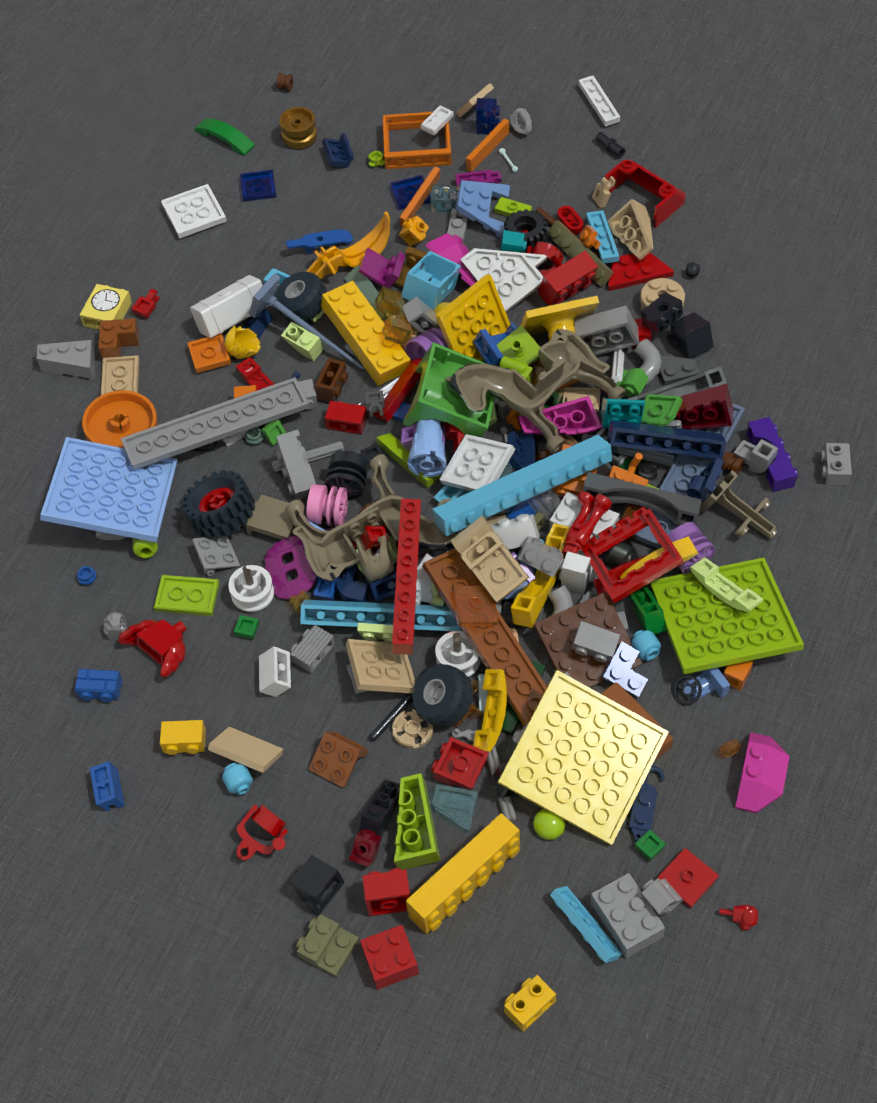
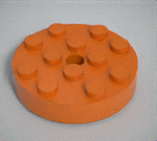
[82,390,158,448]

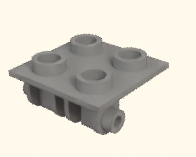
[192,536,240,576]

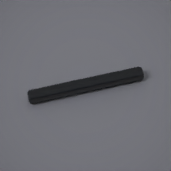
[581,434,674,466]

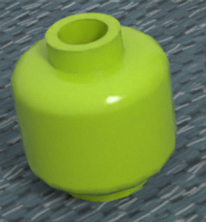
[132,538,158,558]

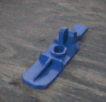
[286,229,353,254]

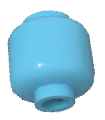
[631,630,661,661]
[222,762,253,795]

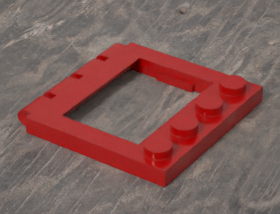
[582,506,684,603]

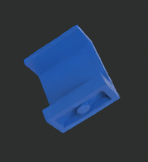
[473,323,517,366]

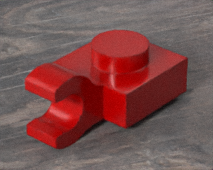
[131,289,160,319]

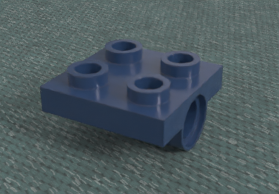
[686,457,724,502]

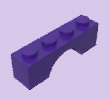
[746,417,798,492]

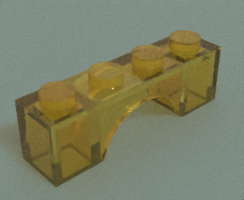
[375,286,413,346]

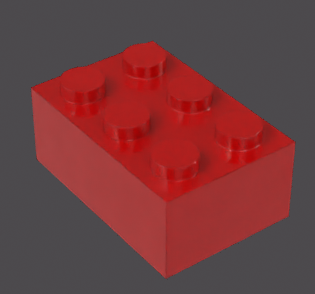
[537,250,598,306]

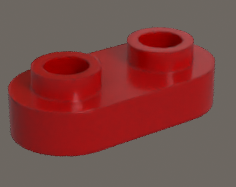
[557,206,583,234]

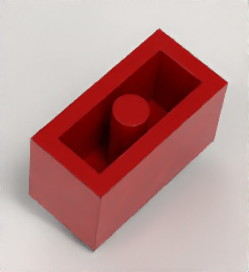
[325,401,367,435]

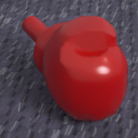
[719,905,758,930]

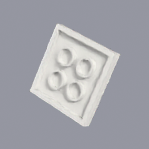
[161,184,227,239]
[439,434,515,491]

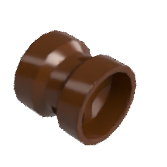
[721,451,745,475]

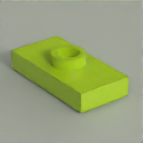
[494,197,532,216]

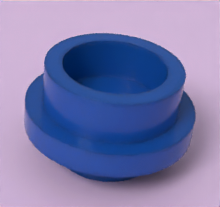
[77,566,97,585]

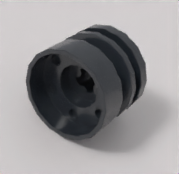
[324,450,369,500]

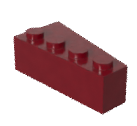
[674,384,734,430]

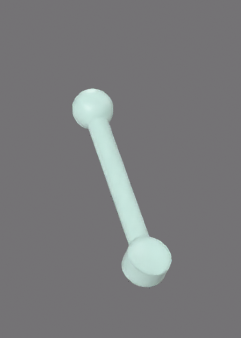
[499,148,518,172]

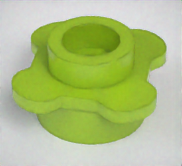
[368,151,385,167]

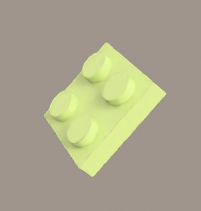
[357,623,393,642]

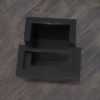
[667,312,714,359]
[290,855,345,916]

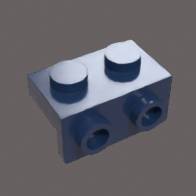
[322,133,354,168]

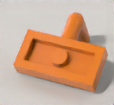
[608,453,648,486]

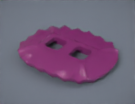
[264,536,316,599]

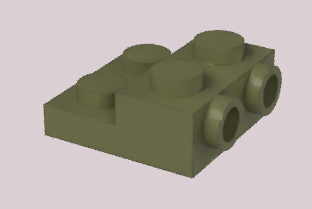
[296,914,360,978]

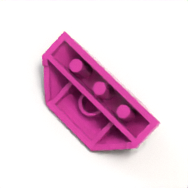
[735,732,790,813]

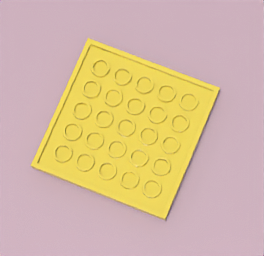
[497,670,668,845]

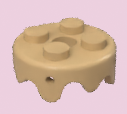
[640,278,685,310]

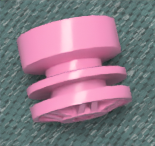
[306,484,348,527]

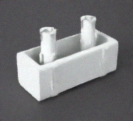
[190,275,269,338]

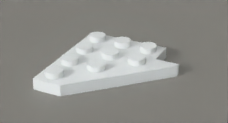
[461,248,547,312]

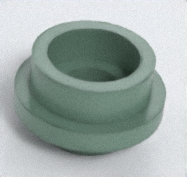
[245,427,264,445]

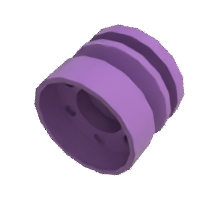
[404,328,449,362]
[668,522,716,574]

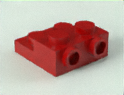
[431,737,489,791]

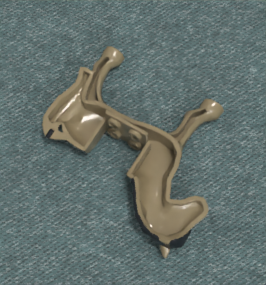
[445,329,626,455]
[285,454,467,583]

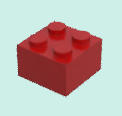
[362,868,410,917]
[360,925,419,990]

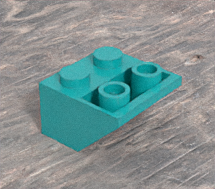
[601,398,645,428]

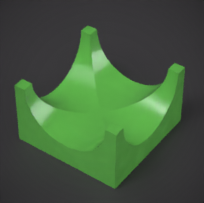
[403,342,495,438]

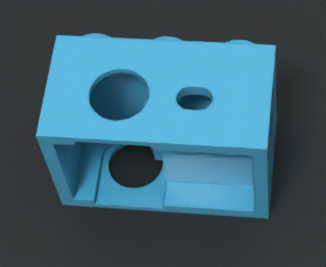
[401,251,461,310]

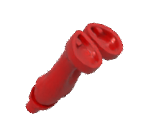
[562,491,612,555]

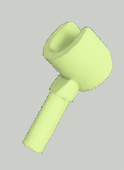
[431,581,444,606]

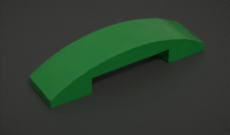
[194,118,255,156]

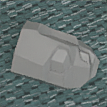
[509,108,532,135]
[104,612,127,641]

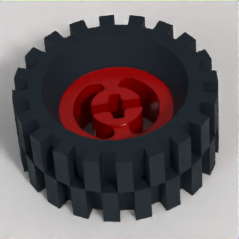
[182,470,255,539]

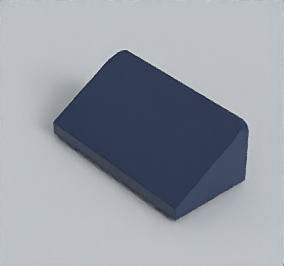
[242,309,273,339]

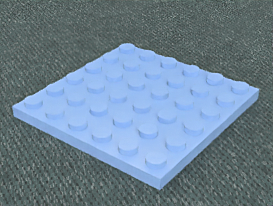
[40,437,178,542]

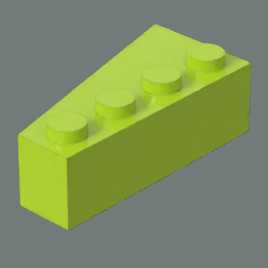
[394,773,441,870]

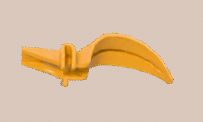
[306,211,390,279]

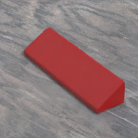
[373,358,422,422]

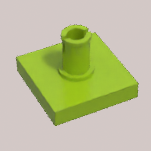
[496,325,541,366]

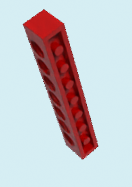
[392,498,421,655]

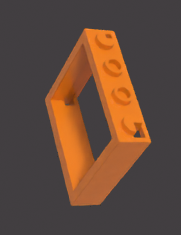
[383,112,452,169]

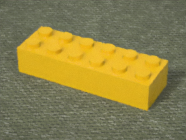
[321,281,411,386]
[406,813,520,935]

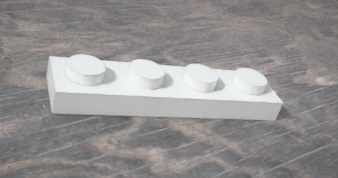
[578,76,620,126]

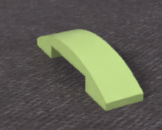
[690,558,763,612]

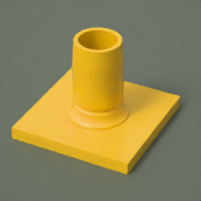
[434,274,510,361]
[520,296,599,342]

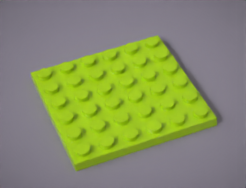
[650,558,804,674]

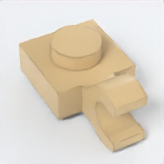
[592,176,615,208]

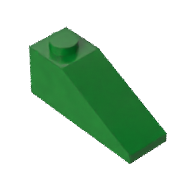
[628,585,667,635]

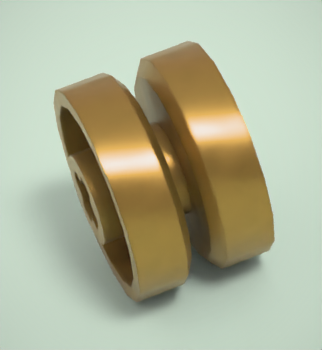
[279,107,317,149]

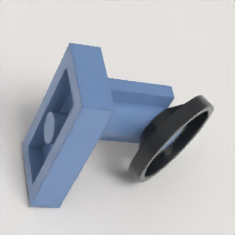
[674,668,730,704]

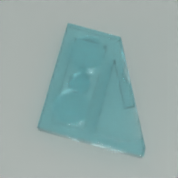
[432,784,478,833]

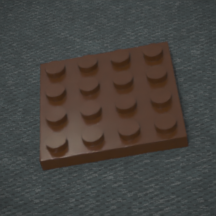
[533,592,642,688]

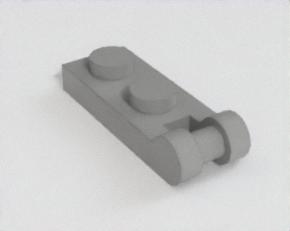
[447,208,469,243]

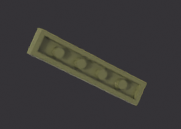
[547,220,614,287]

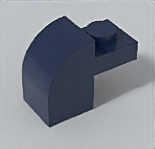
[336,564,369,602]

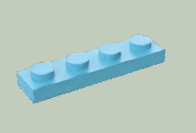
[586,210,619,263]
[550,886,623,963]

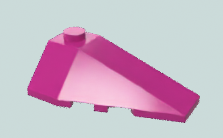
[425,233,477,286]
[518,396,602,434]

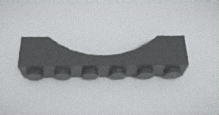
[627,366,727,400]
[583,472,702,525]

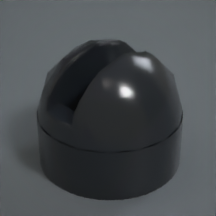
[686,262,700,278]

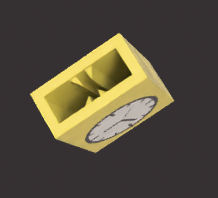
[80,284,132,330]

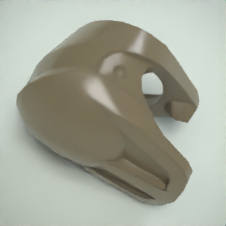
[356,535,394,582]

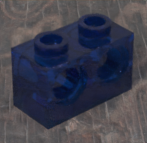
[476,98,500,135]

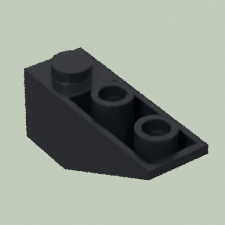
[359,779,400,837]

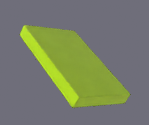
[154,575,220,616]

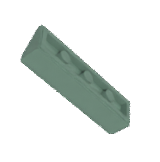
[344,265,391,321]

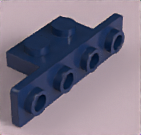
[506,430,535,471]

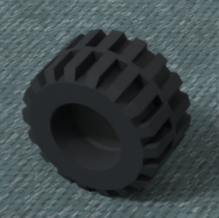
[504,209,547,253]

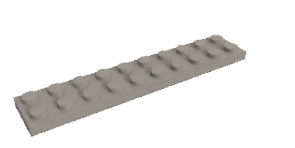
[121,377,309,470]

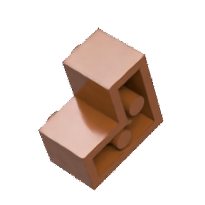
[99,318,140,360]

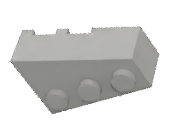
[37,340,96,381]
[275,430,316,500]

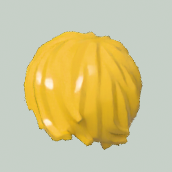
[225,326,261,359]

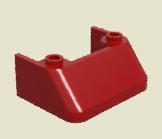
[604,160,686,228]

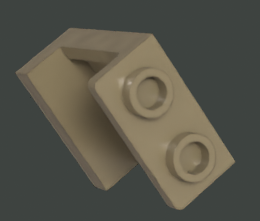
[245,494,296,541]

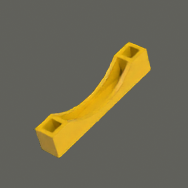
[511,523,570,628]

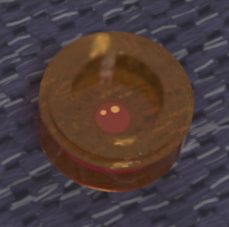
[719,739,741,757]

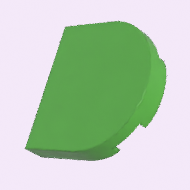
[642,394,683,426]

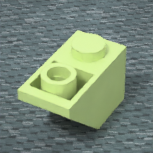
[281,322,324,361]

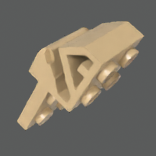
[451,516,530,603]

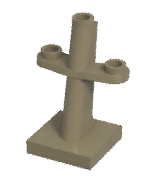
[699,470,778,539]

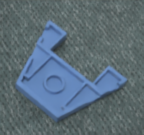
[455,180,510,238]

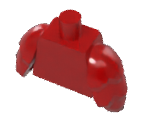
[118,620,186,678]

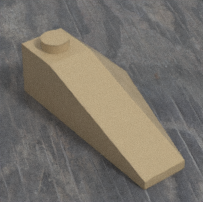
[608,199,654,260]

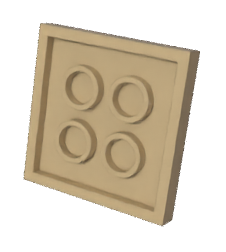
[345,639,416,694]

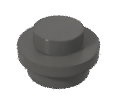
[638,461,657,480]

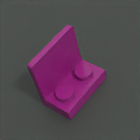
[359,248,405,290]

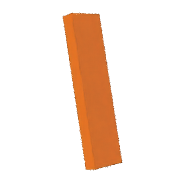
[466,119,509,172]
[400,166,440,227]

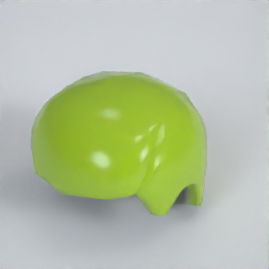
[533,808,566,840]

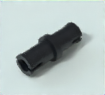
[595,132,626,157]

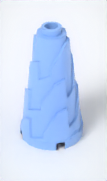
[408,419,446,477]

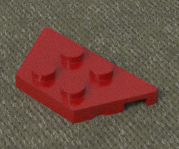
[608,252,674,291]

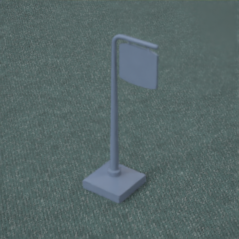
[249,273,366,370]

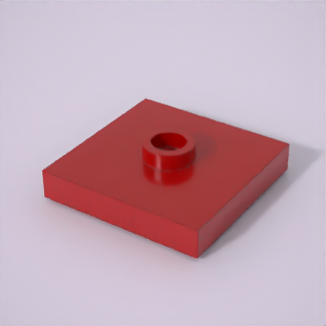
[657,848,719,909]

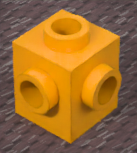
[399,215,429,246]

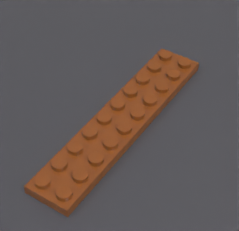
[422,549,547,727]

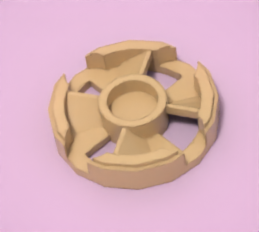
[392,709,433,749]

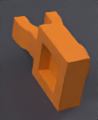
[579,225,601,249]

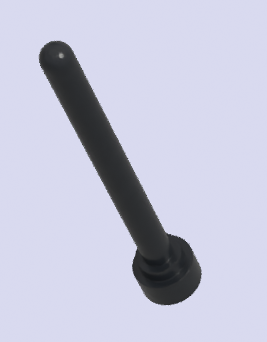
[369,664,432,741]

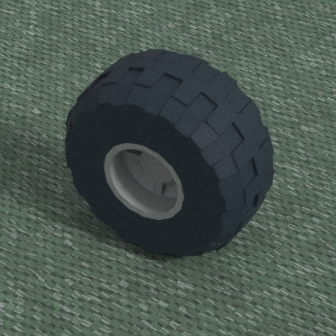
[275,271,327,323]
[412,664,473,728]

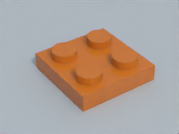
[187,333,231,373]

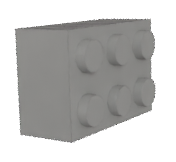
[574,306,639,356]
[591,873,665,958]

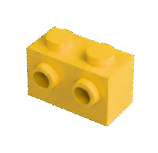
[160,720,206,755]
[504,975,556,1032]

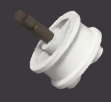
[228,565,274,612]
[435,631,481,677]

